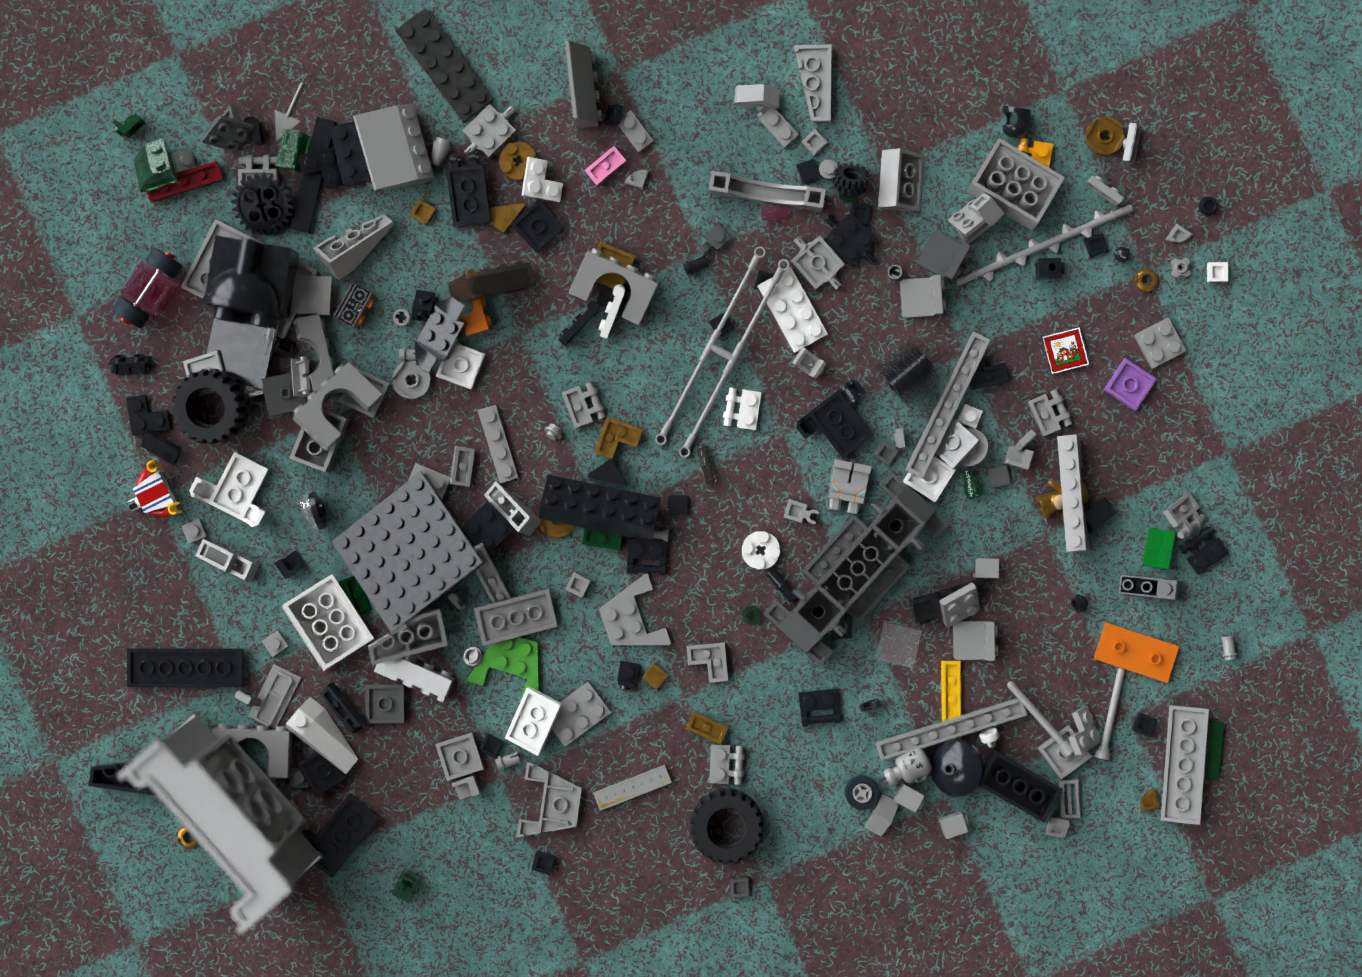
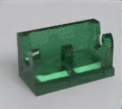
[275,128,310,173]

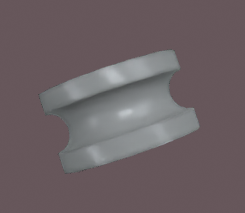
[393,309,411,327]

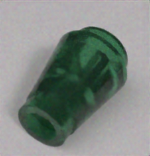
[963,470,983,499]

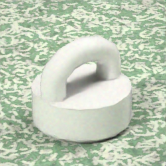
[979,727,1000,748]

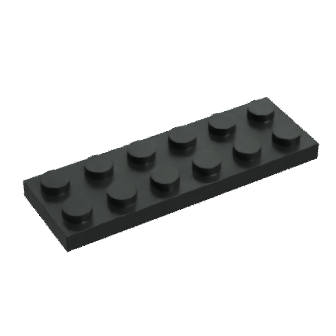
[395,8,494,123]

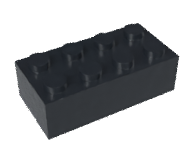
[979,749,1063,823]

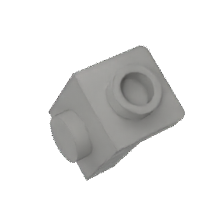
[792,347,826,379]

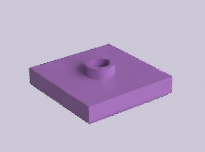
[1103,358,1157,411]

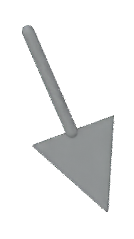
[275,82,304,141]

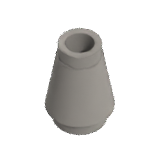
[430,137,452,167]

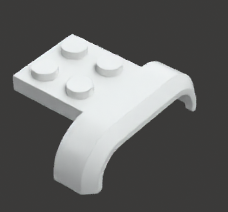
[190,452,270,527]

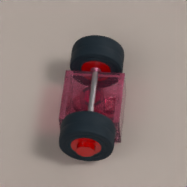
[112,247,183,328]

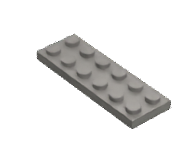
[1161,705,1209,825]

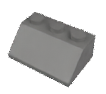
[878,148,924,212]

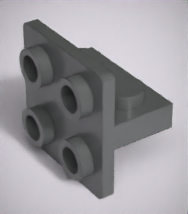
[202,105,254,152]

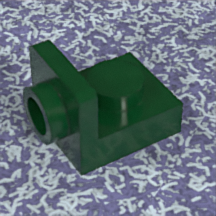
[112,114,145,138]

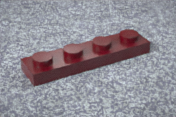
[144,161,224,203]

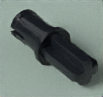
[766,567,797,603]

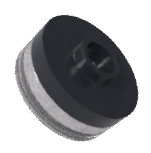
[299,491,326,532]

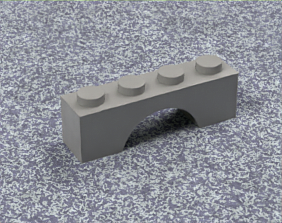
[293,314,336,394]

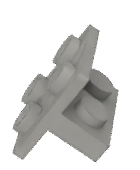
[948,198,997,244]

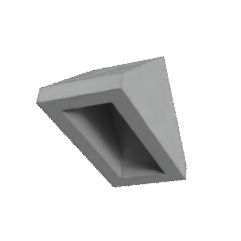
[864,794,899,836]

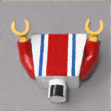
[128,459,182,518]

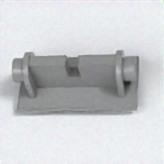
[291,356,312,397]

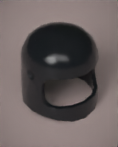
[1002,106,1031,138]

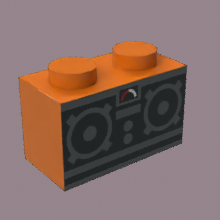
[334,283,375,328]

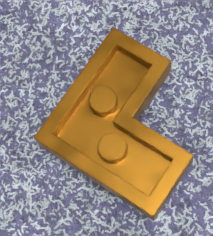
[594,417,643,459]

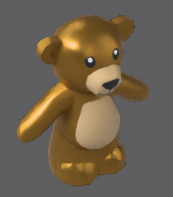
[1035,480,1088,519]

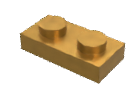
[686,711,728,745]

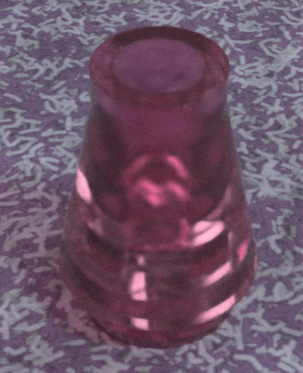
[761,204,790,223]

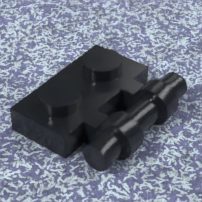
[1179,527,1230,575]

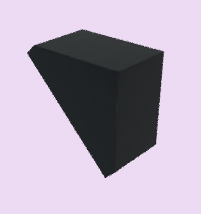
[588,459,626,486]

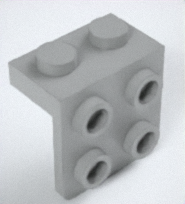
[900,275,946,318]
[953,621,998,661]

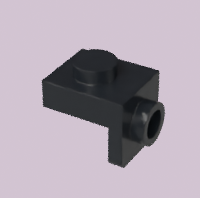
[412,290,436,322]

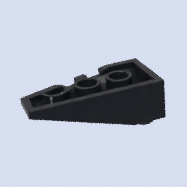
[908,578,985,625]

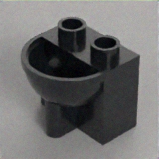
[202,235,299,329]

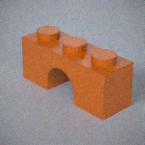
[450,274,492,337]

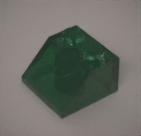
[134,138,178,193]

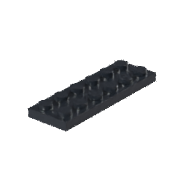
[127,648,244,687]

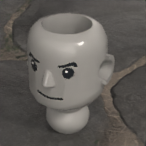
[883,748,932,786]

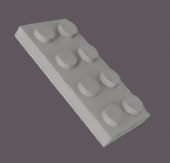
[473,589,558,646]

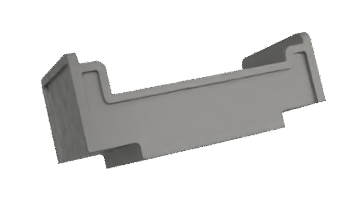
[117,713,323,935]

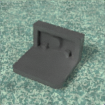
[917,231,971,282]

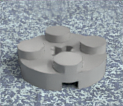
[392,361,431,399]

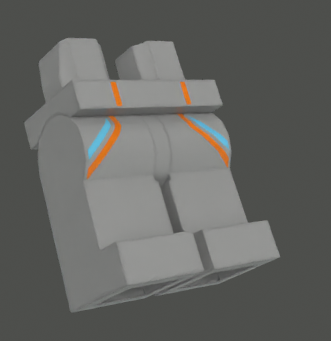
[828,459,872,514]

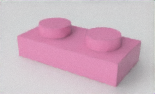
[585,146,626,186]

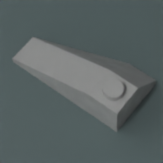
[313,215,394,280]

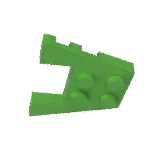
[467,637,539,697]

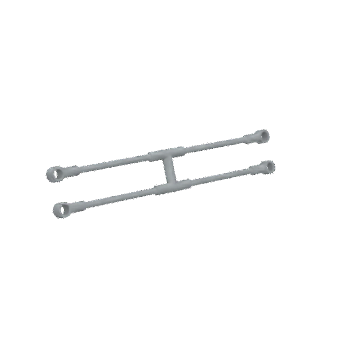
[655,246,789,458]

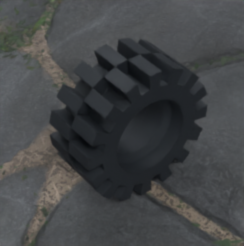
[834,163,870,196]

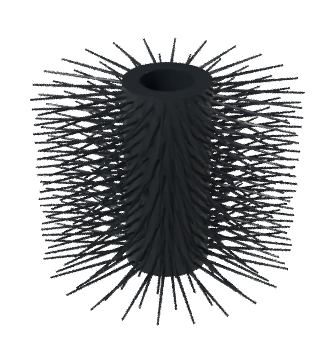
[877,339,945,409]

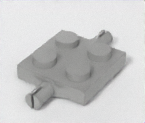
[462,104,517,158]
[791,235,845,290]

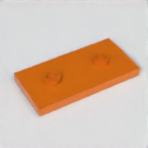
[1093,622,1179,683]

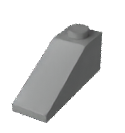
[484,481,542,536]

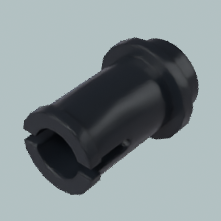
[683,256,709,275]

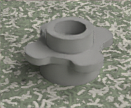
[1171,258,1191,278]

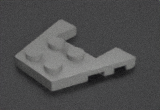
[599,573,671,645]
[517,762,582,837]

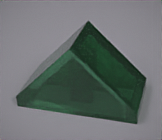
[392,868,422,903]

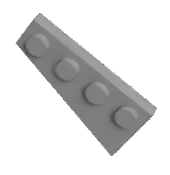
[794,44,832,122]

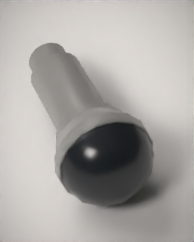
[653,529,674,542]

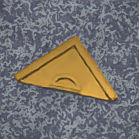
[489,203,525,233]

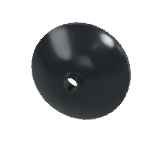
[930,739,984,797]

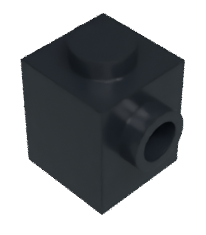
[1035,258,1065,279]

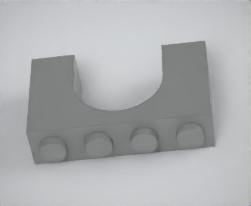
[569,248,658,325]
[293,362,382,452]
[212,723,293,778]

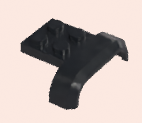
[796,380,873,459]

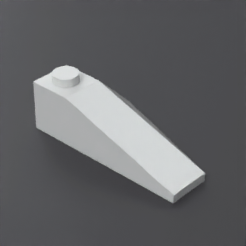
[285,697,358,774]

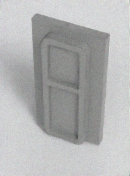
[248,664,301,729]

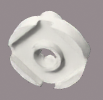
[742,531,780,569]

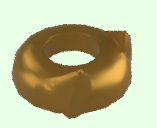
[1133,269,1159,293]
[177,825,200,849]

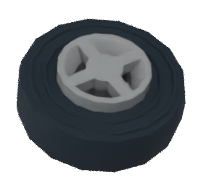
[845,775,879,810]

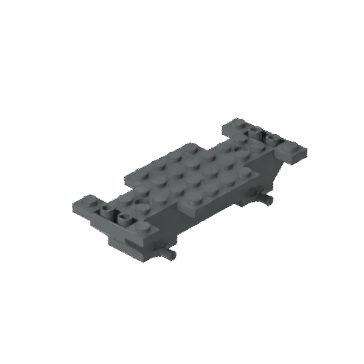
[763,472,949,666]

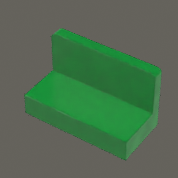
[1142,528,1175,570]

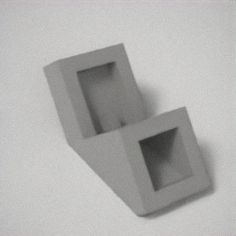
[734,84,780,110]

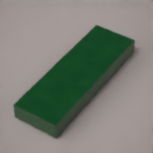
[1204,720,1224,780]

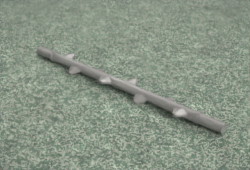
[955,205,1133,286]

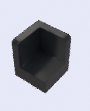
[274,551,307,579]

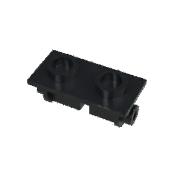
[108,354,151,375]

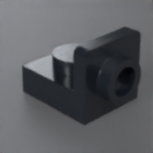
[243,117,264,145]
[616,661,639,690]

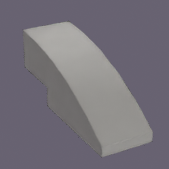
[195,539,260,582]

